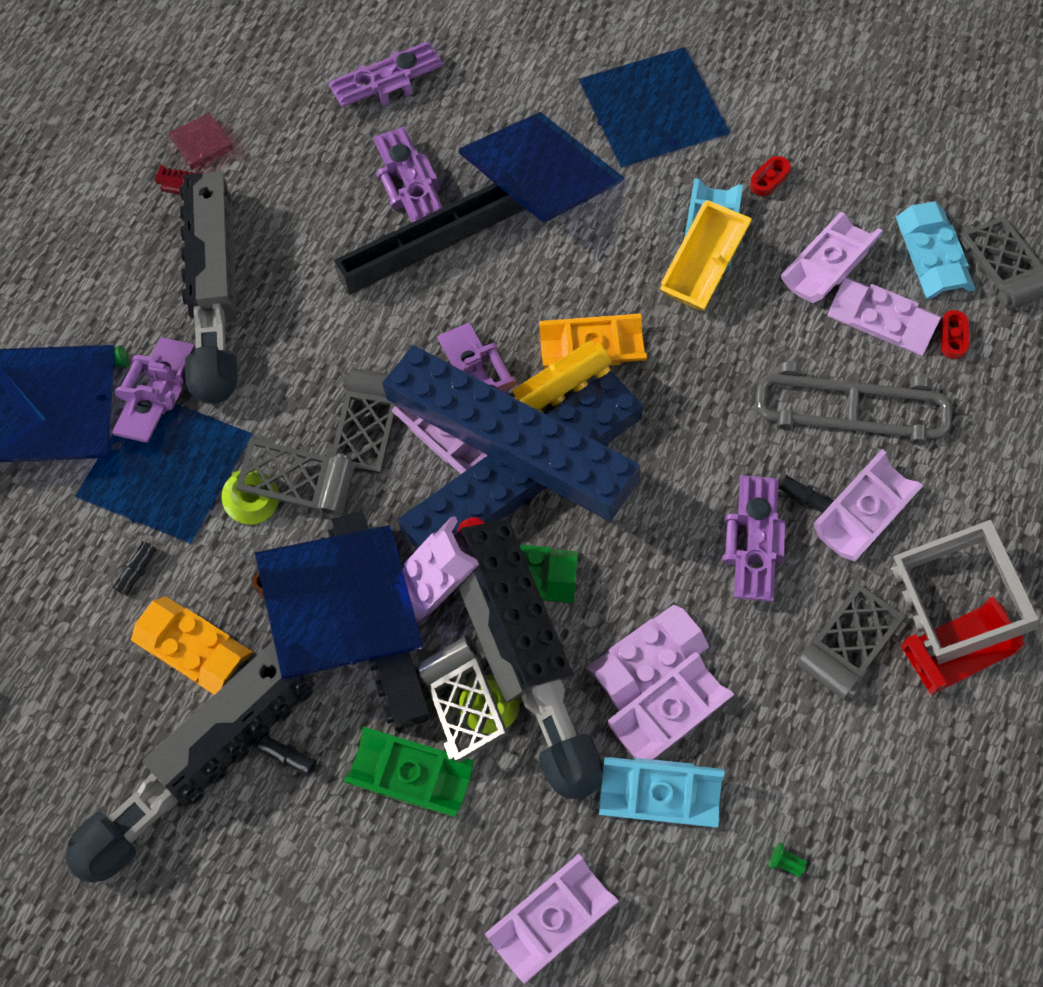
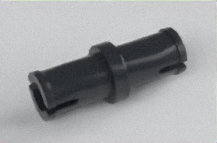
[778,474,834,513]
[112,541,157,597]
[258,735,317,777]

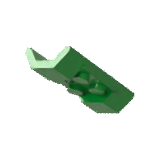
[520,545,578,603]
[343,727,474,818]

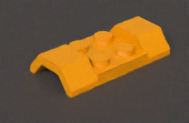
[539,314,647,368]
[131,596,254,695]

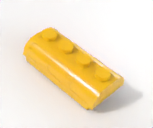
[660,200,752,311]
[512,340,613,413]

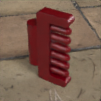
[155,165,205,194]

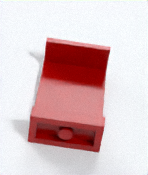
[900,596,1025,695]

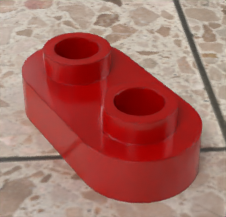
[750,156,791,196]
[940,310,969,359]

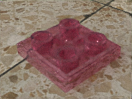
[168,112,233,170]

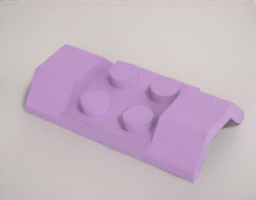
[781,212,883,303]
[827,277,941,356]
[392,406,487,474]
[813,449,923,561]
[389,517,479,625]
[585,605,709,711]
[608,652,734,760]
[485,854,619,984]

